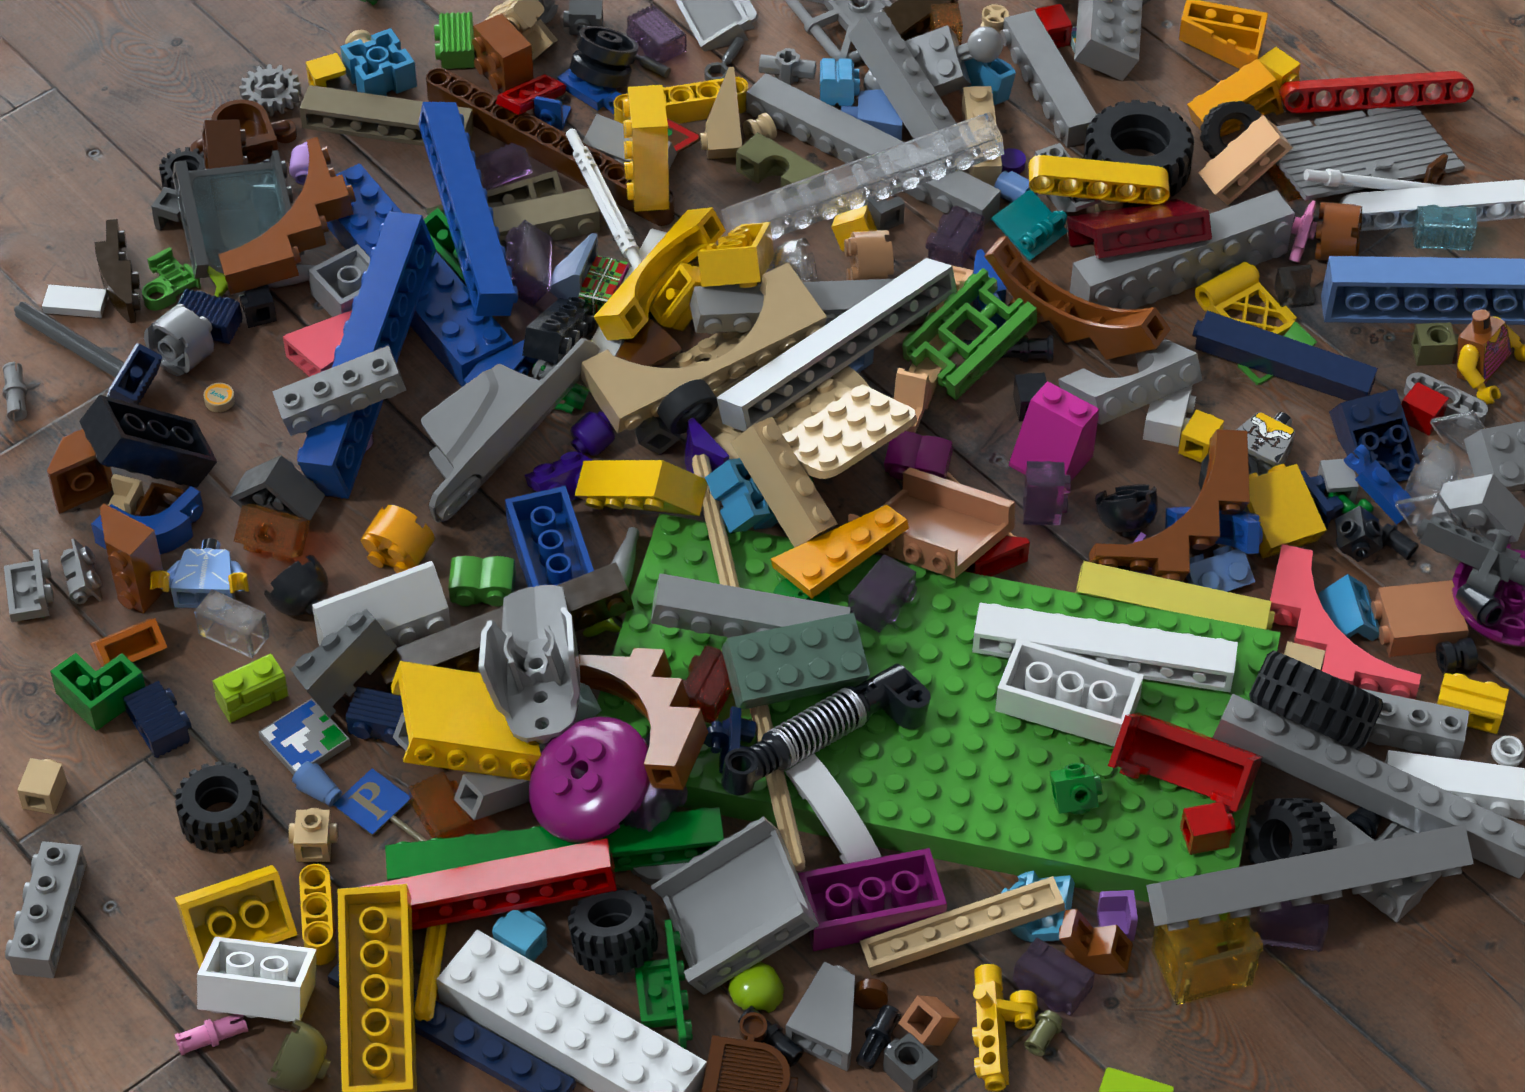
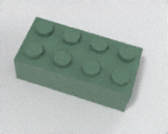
[722,613,870,710]

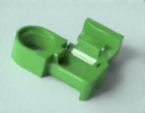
[142,247,201,310]

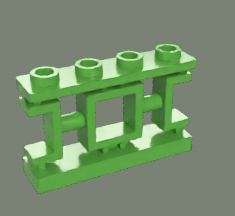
[902,268,1037,401]

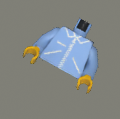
[150,538,249,609]

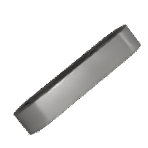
[1404,372,1488,428]

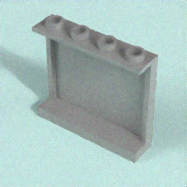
[651,816,819,995]

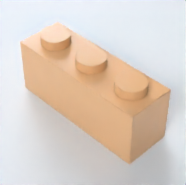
[1198,115,1293,205]

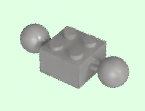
[863,25,1003,97]

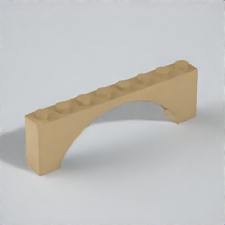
[580,262,827,433]

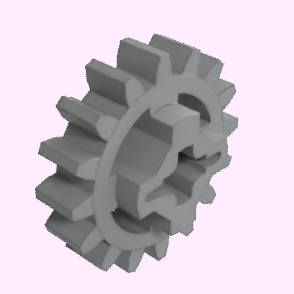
[239,64,301,116]

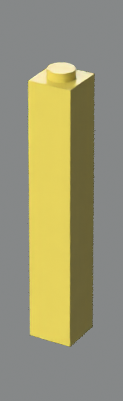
[1076,561,1275,630]

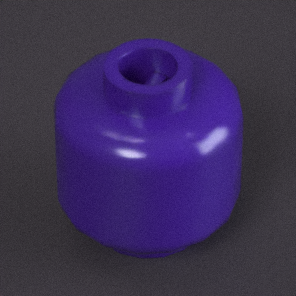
[570,411,615,456]

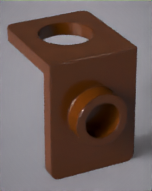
[1409,153,1448,185]
[136,482,185,516]

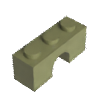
[736,132,825,209]

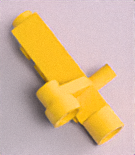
[972,964,1038,1092]

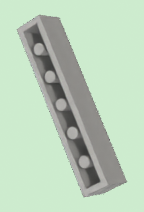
[1000,10,1097,148]
[848,11,970,165]
[651,573,850,638]

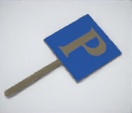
[333,768,427,841]

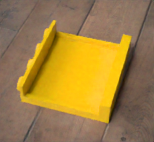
[391,661,541,781]

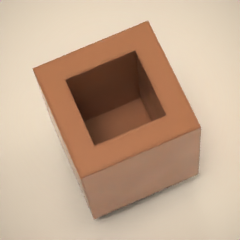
[899,995,960,1046]

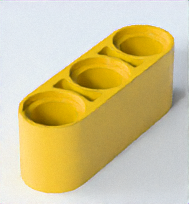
[299,864,336,965]

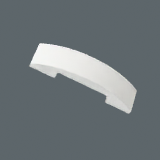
[785,754,882,864]

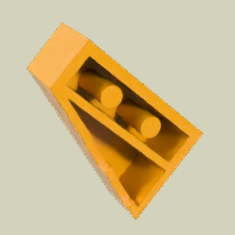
[1179,0,1268,69]
[1187,59,1284,137]

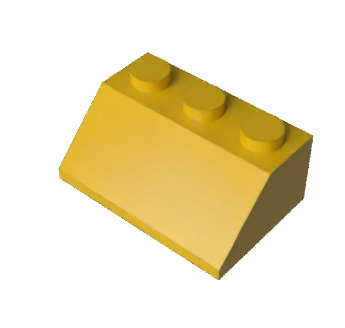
[175,865,298,969]

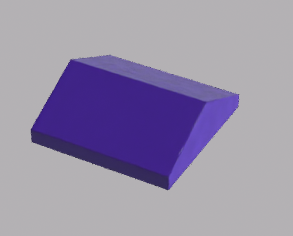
[685,417,729,474]

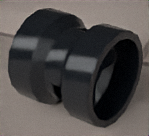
[1436,637,1478,674]

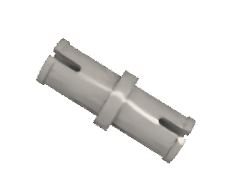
[2,362,27,421]

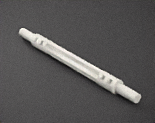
[566,129,642,270]

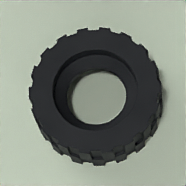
[1200,101,1261,159]

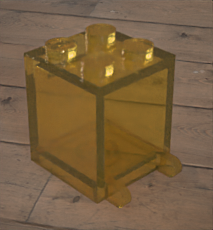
[1151,912,1263,1005]

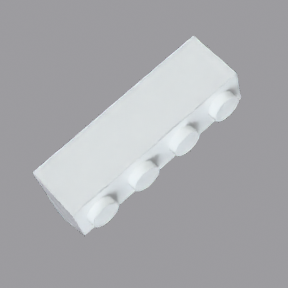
[312,561,451,647]

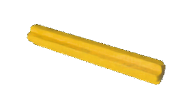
[414,924,447,1021]

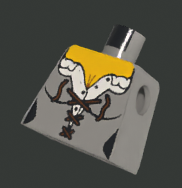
[1236,412,1295,476]

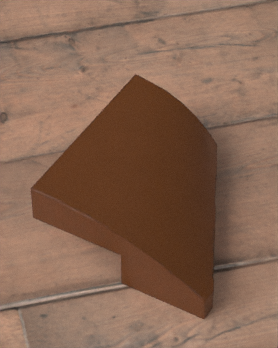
[616,319,682,367]

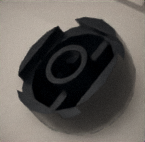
[1095,484,1158,537]
[264,555,329,616]

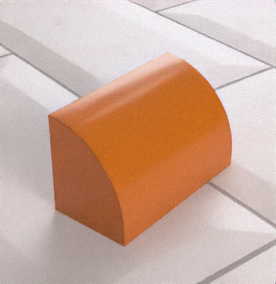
[90,618,168,667]

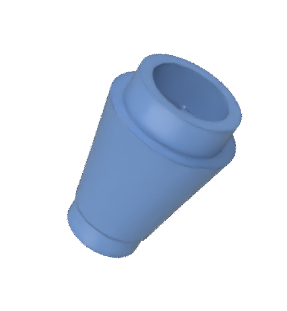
[292,761,342,807]

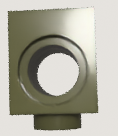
[1411,322,1459,366]

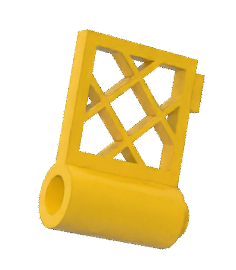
[1195,262,1297,335]

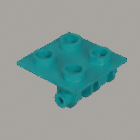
[991,189,1068,261]

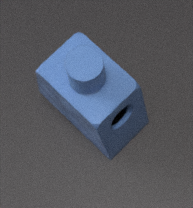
[841,89,902,140]

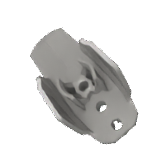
[479,585,580,744]

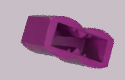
[884,431,953,480]

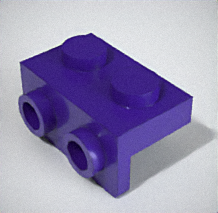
[525,451,593,501]

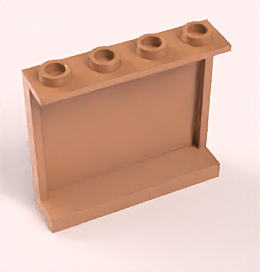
[848,467,1015,579]

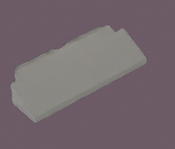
[675,0,758,52]

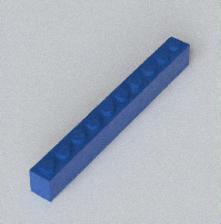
[418,102,518,316]

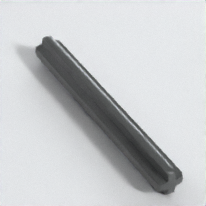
[14,302,124,378]

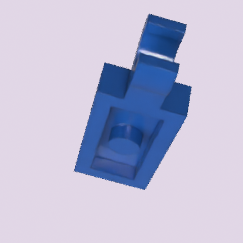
[557,68,622,114]
[1344,444,1417,525]

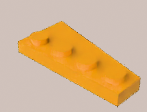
[770,505,909,598]

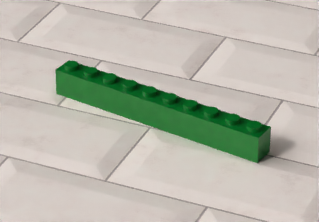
[385,807,724,881]

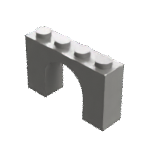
[1058,338,1203,424]
[393,712,530,820]

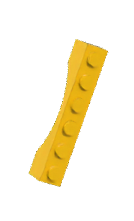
[594,207,726,340]

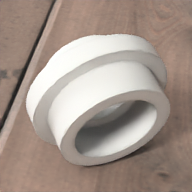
[1491,736,1525,767]

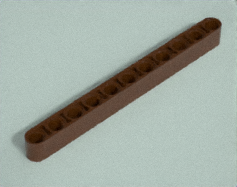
[426,68,675,226]

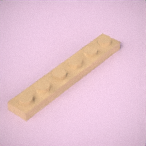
[860,876,1066,975]

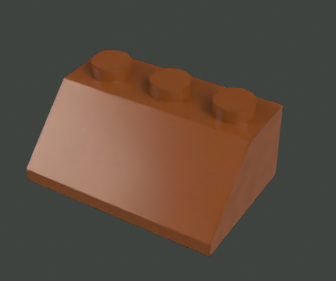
[100,503,164,614]

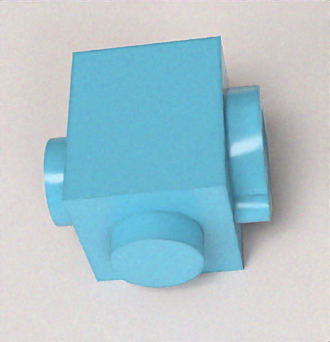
[492,910,547,962]

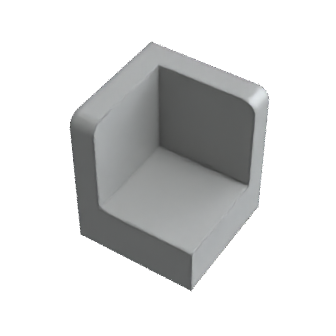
[1317,459,1359,504]

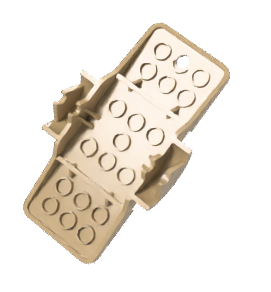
[658,331,917,479]

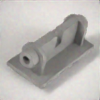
[61,538,102,604]

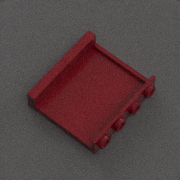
[1067,199,1212,259]

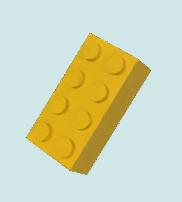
[622,85,669,212]

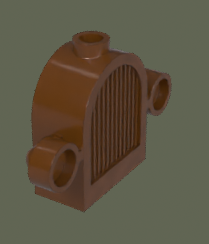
[191,99,297,164]
[702,1012,799,1092]

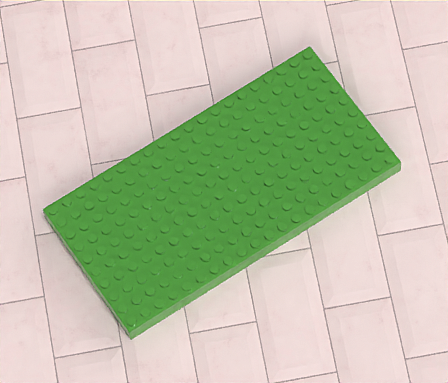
[595,513,1281,919]

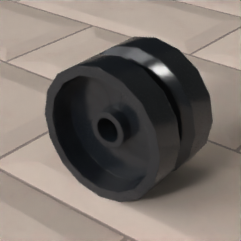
[569,26,639,88]

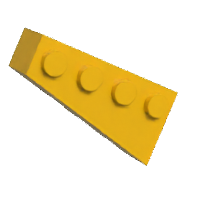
[574,460,707,516]

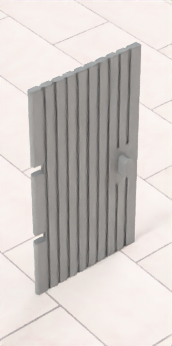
[1276,106,1465,200]

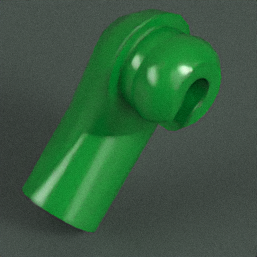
[1328,492,1374,514]

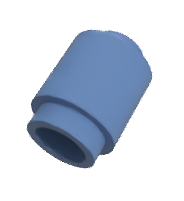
[994,171,1038,203]

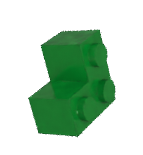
[50,653,145,731]

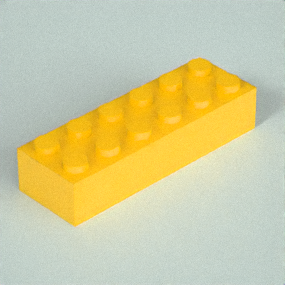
[337,884,417,1092]

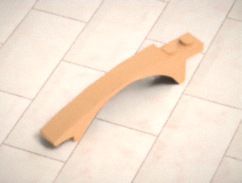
[894,265,973,433]

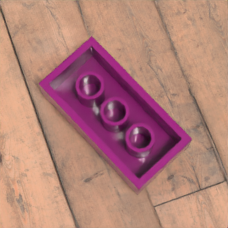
[798,848,947,951]

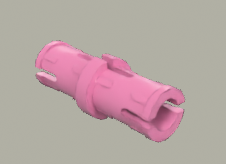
[174,1014,248,1056]

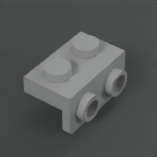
[4,549,54,622]

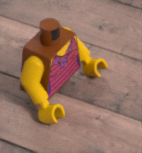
[1457,309,1525,405]

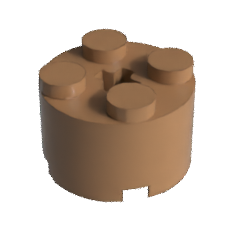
[844,230,894,280]

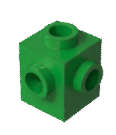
[1049,763,1103,814]

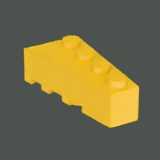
[697,222,774,288]

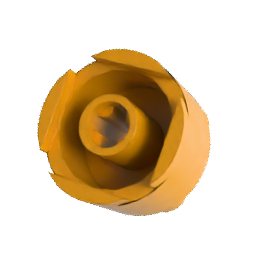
[361,505,435,573]

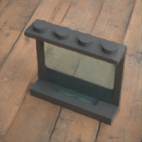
[172,150,305,279]

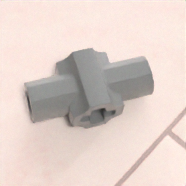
[759,48,816,85]

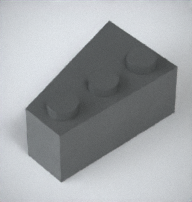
[290,609,397,718]

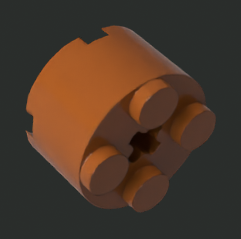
[1315,202,1362,261]

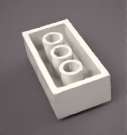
[995,638,1144,746]

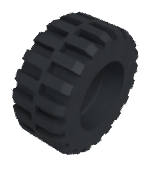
[1083,100,1194,206]
[1249,650,1383,751]

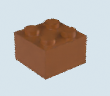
[472,13,534,93]

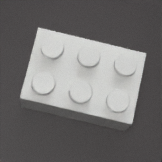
[197,936,317,1022]

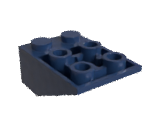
[1329,389,1424,482]

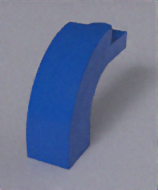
[91,486,204,555]
[1165,507,1263,554]

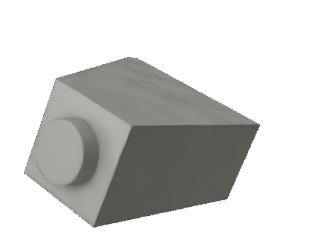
[786,962,855,1071]

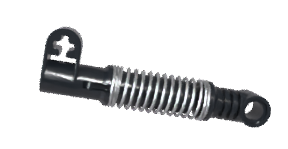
[721,663,931,796]

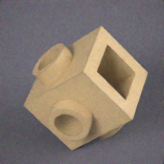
[289,808,338,862]

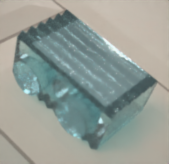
[1412,205,1478,251]

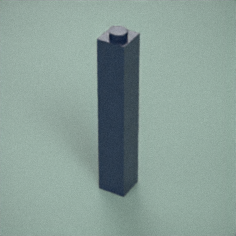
[1192,310,1378,401]

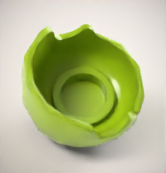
[728,962,784,1012]

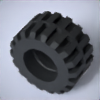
[175,761,263,853]
[1245,798,1337,864]
[568,888,658,975]

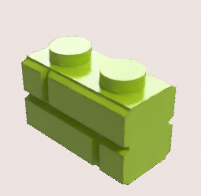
[212,653,289,723]

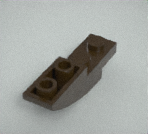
[94,219,141,323]

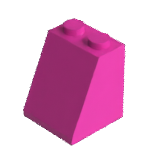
[1009,381,1099,494]

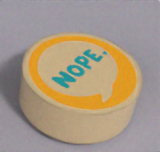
[203,383,235,412]

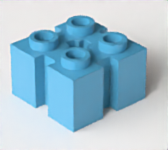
[340,28,417,96]
[705,458,778,533]

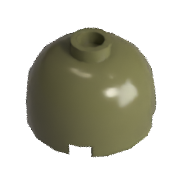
[267,1018,331,1092]

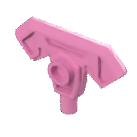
[1289,200,1317,263]

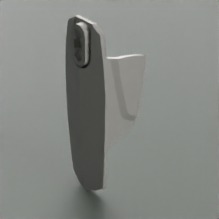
[421,338,600,523]

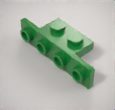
[634,919,693,1050]

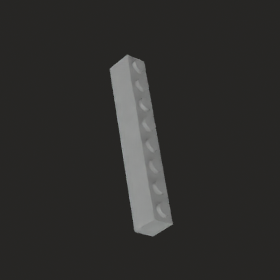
[690,278,929,334]

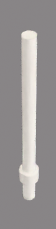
[1304,169,1447,190]

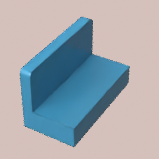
[1319,574,1379,641]

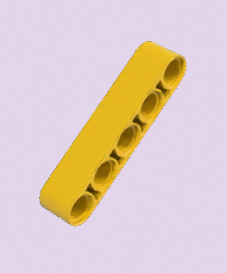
[614,77,748,124]
[1028,155,1170,205]

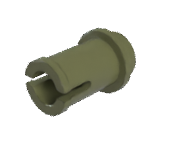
[1024,1010,1063,1056]

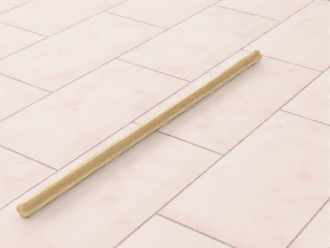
[692,454,805,871]

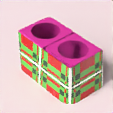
[578,255,629,315]

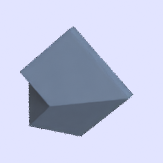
[546,233,598,299]

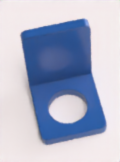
[534,96,571,131]

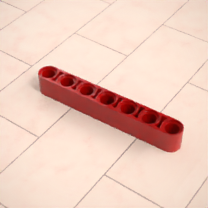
[1279,71,1474,113]

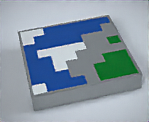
[259,698,351,775]

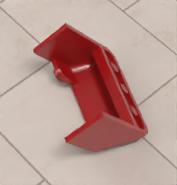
[1108,713,1263,813]

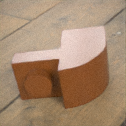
[1059,909,1133,975]

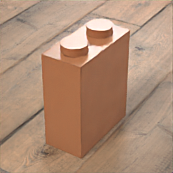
[1371,580,1469,657]

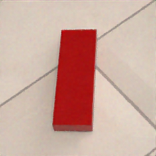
[496,74,567,115]

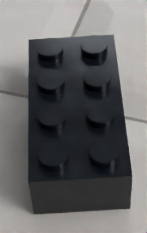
[79,395,218,488]

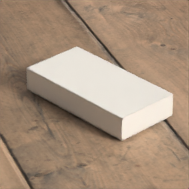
[42,285,108,318]

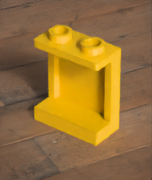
[1247,464,1326,559]

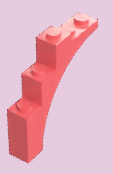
[1270,544,1421,699]

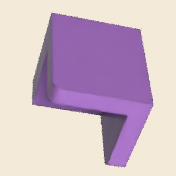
[1096,890,1138,941]

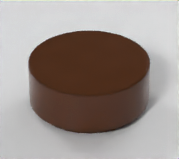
[854,978,888,1010]

